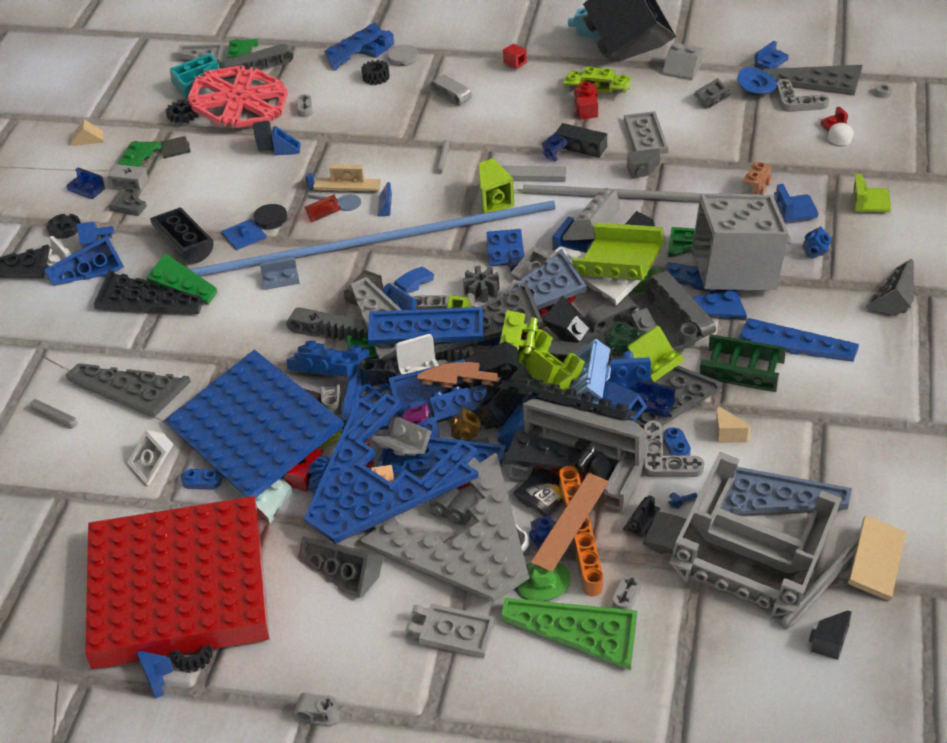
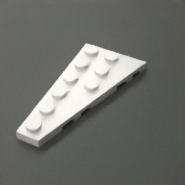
[550,246,647,305]

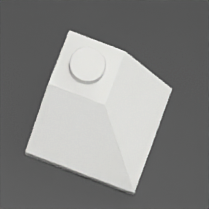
[127,430,174,485]

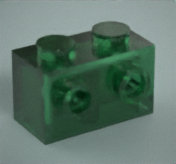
[604,321,647,354]

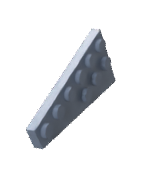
[501,248,587,310]
[722,467,852,515]

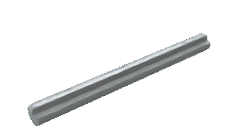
[780,540,857,629]

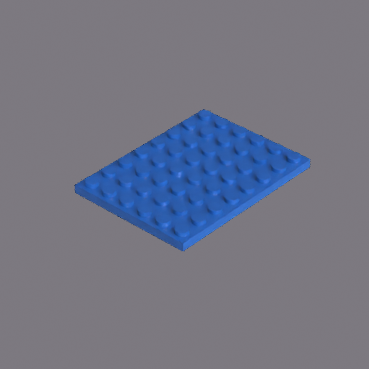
[164,349,344,498]

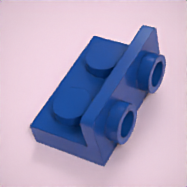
[754,41,789,70]

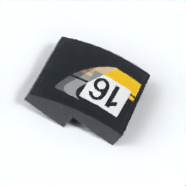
[513,468,563,518]

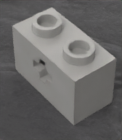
[108,164,149,193]

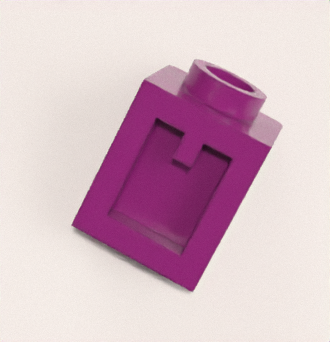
[402,403,430,423]

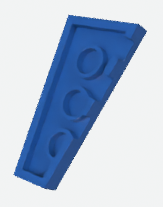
[324,22,383,70]

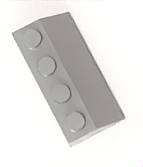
[563,188,620,241]

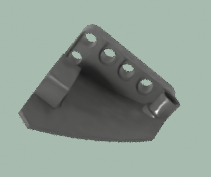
[560,270,716,356]

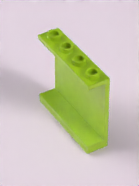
[572,222,665,281]

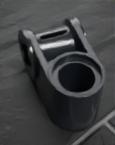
[360,358,397,384]

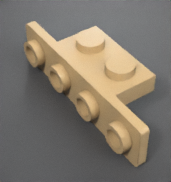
[313,164,381,192]

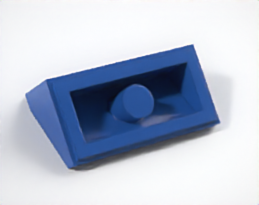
[377,182,392,216]

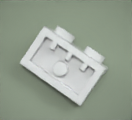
[46,236,71,268]

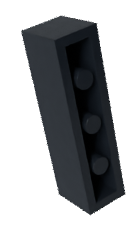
[474,363,532,429]

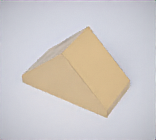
[71,120,104,146]
[716,406,751,443]

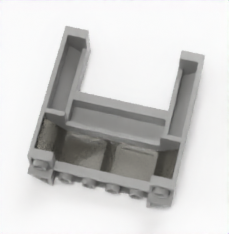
[669,452,842,617]

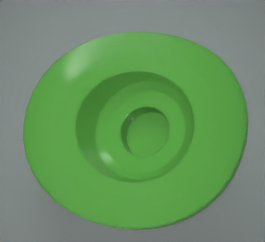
[518,563,571,602]

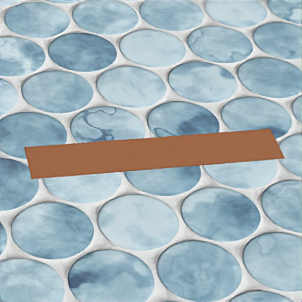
[531,473,609,571]

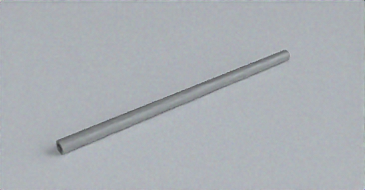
[523,184,701,202]

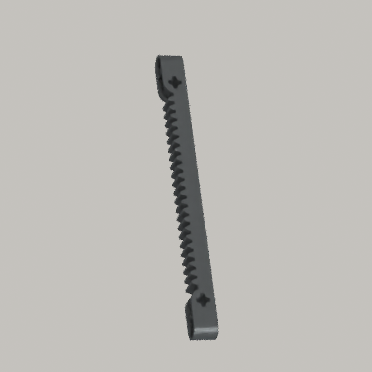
[286,307,502,377]

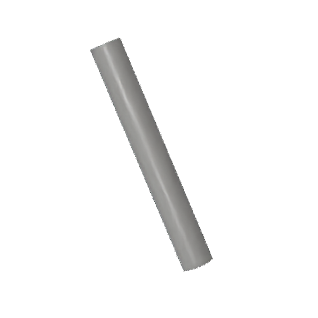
[436,140,450,174]

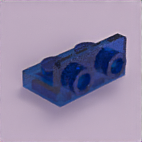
[66,167,105,200]
[635,379,676,418]

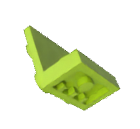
[853,174,891,213]
[627,326,685,382]

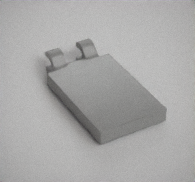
[406,604,495,658]

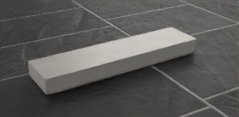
[501,165,566,181]

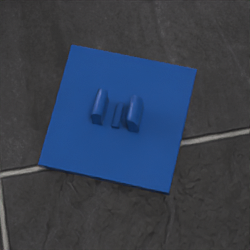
[221,219,267,250]

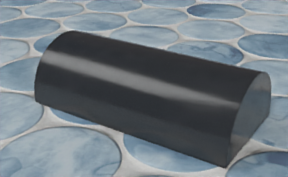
[150,207,214,263]

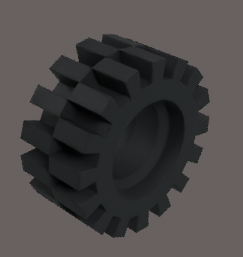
[361,60,390,85]
[170,645,213,673]

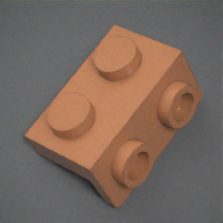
[743,162,773,195]

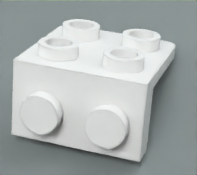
[395,334,439,375]

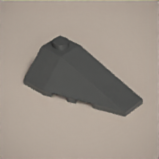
[866,258,914,315]
[298,537,384,598]

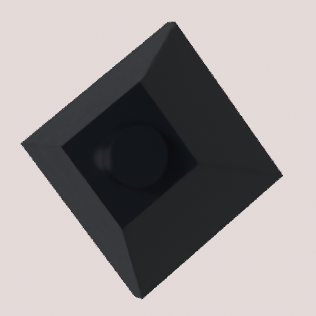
[542,295,589,343]

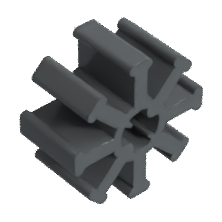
[463,266,500,303]

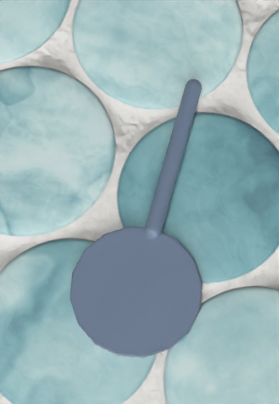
[308,194,361,211]

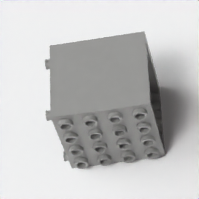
[691,193,791,291]

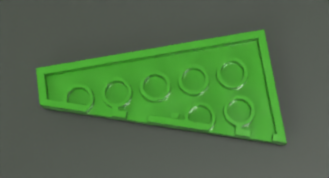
[501,598,637,671]

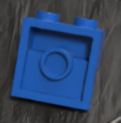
[360,30,394,58]

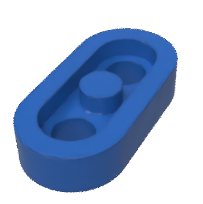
[663,427,691,456]
[181,469,222,490]

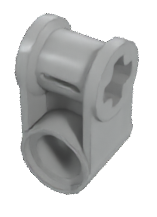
[320,384,342,417]
[293,693,340,727]

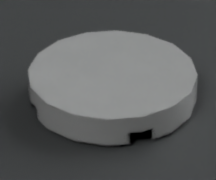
[388,45,418,66]

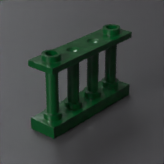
[700,334,786,392]

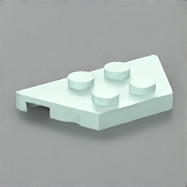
[225,478,292,523]

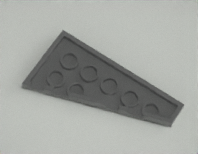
[434,282,543,353]
[66,363,191,417]

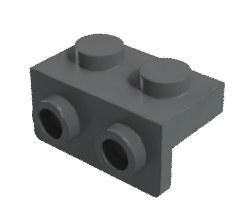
[694,78,733,108]

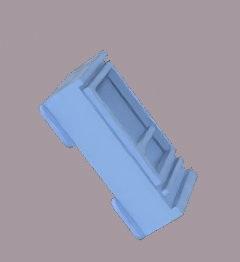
[569,339,611,399]

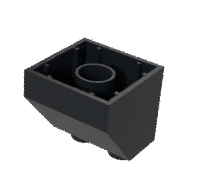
[583,0,676,61]

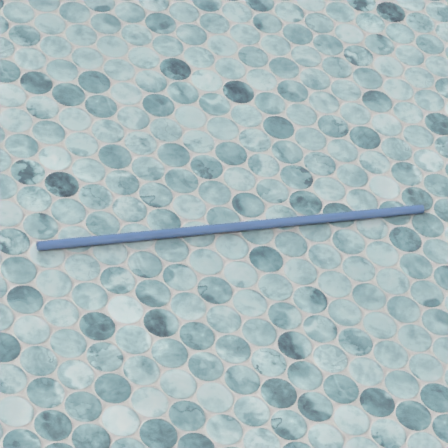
[190,200,555,276]

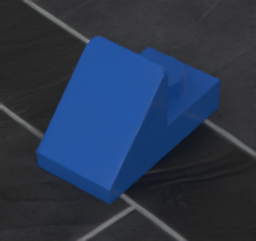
[137,651,173,699]

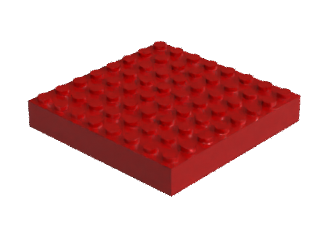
[85,496,270,670]

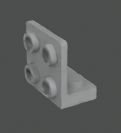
[371,417,432,456]

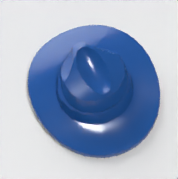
[737,67,777,94]

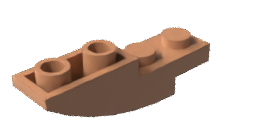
[417,362,498,388]

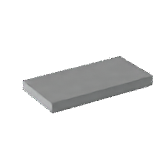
[624,111,669,154]

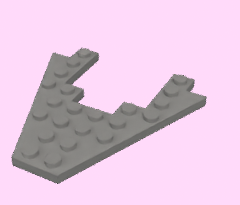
[360,453,530,602]

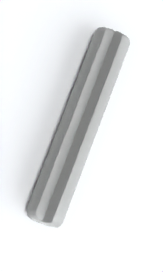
[30,399,77,428]

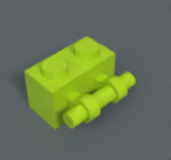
[499,310,538,356]

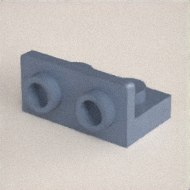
[260,257,300,290]

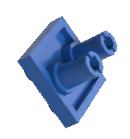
[611,351,651,395]

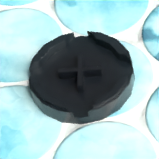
[253,204,288,229]
[47,214,81,239]

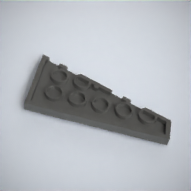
[763,65,863,95]
[635,366,723,433]

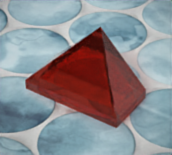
[304,194,341,223]

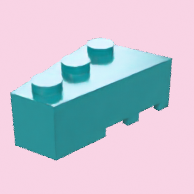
[170,53,219,99]

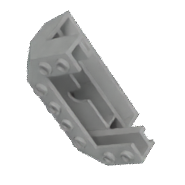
[508,399,647,512]

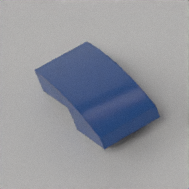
[394,267,435,292]

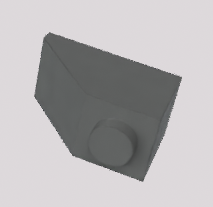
[627,148,660,178]

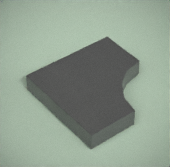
[108,186,147,216]

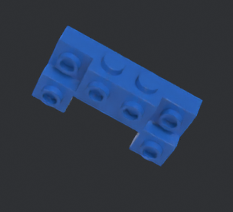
[286,340,370,377]
[409,385,487,437]

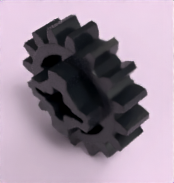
[166,99,199,124]

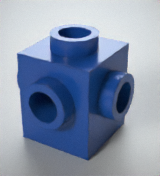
[802,226,832,259]

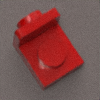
[821,106,848,132]

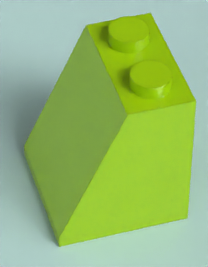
[479,158,514,213]

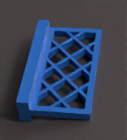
[341,366,399,432]

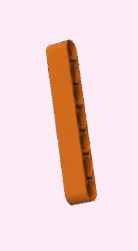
[559,466,603,596]

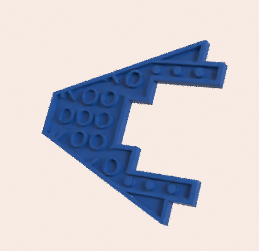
[304,393,479,544]

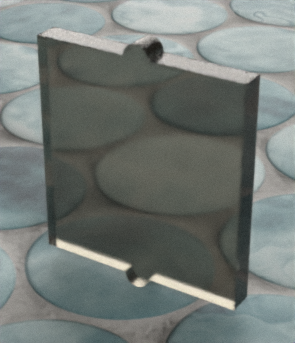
[159,136,191,159]

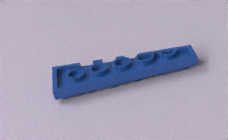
[738,318,859,362]

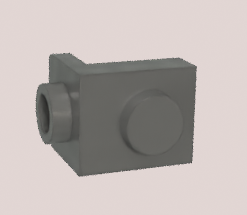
[625,308,656,336]

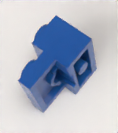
[77,222,115,248]

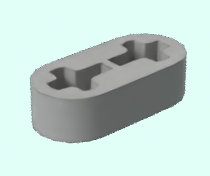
[297,94,313,117]
[613,575,640,610]

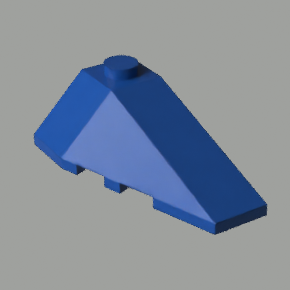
[44,236,124,285]
[497,394,540,452]

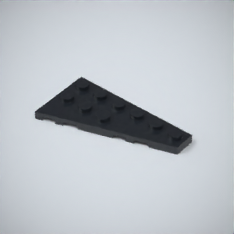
[94,269,203,314]
[501,378,636,419]

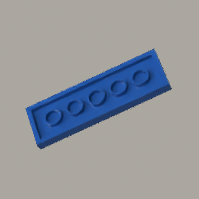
[368,307,483,345]

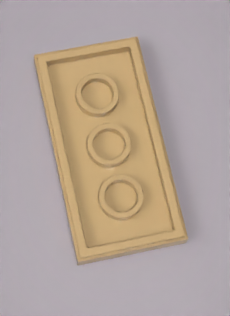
[847,515,906,601]

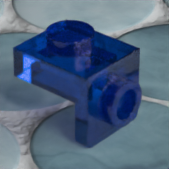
[541,132,568,162]

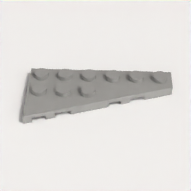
[351,277,401,359]

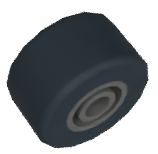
[253,120,274,151]

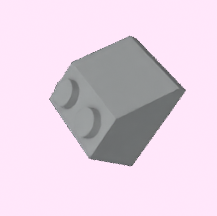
[662,43,703,80]

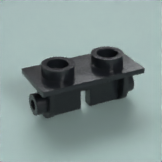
[623,495,661,537]

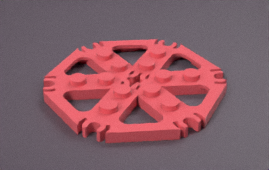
[188,66,288,128]

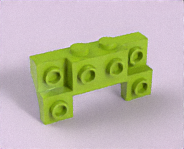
[563,67,631,93]
[518,329,585,389]

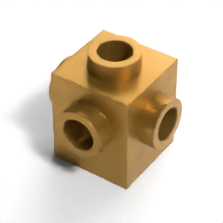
[449,407,480,441]

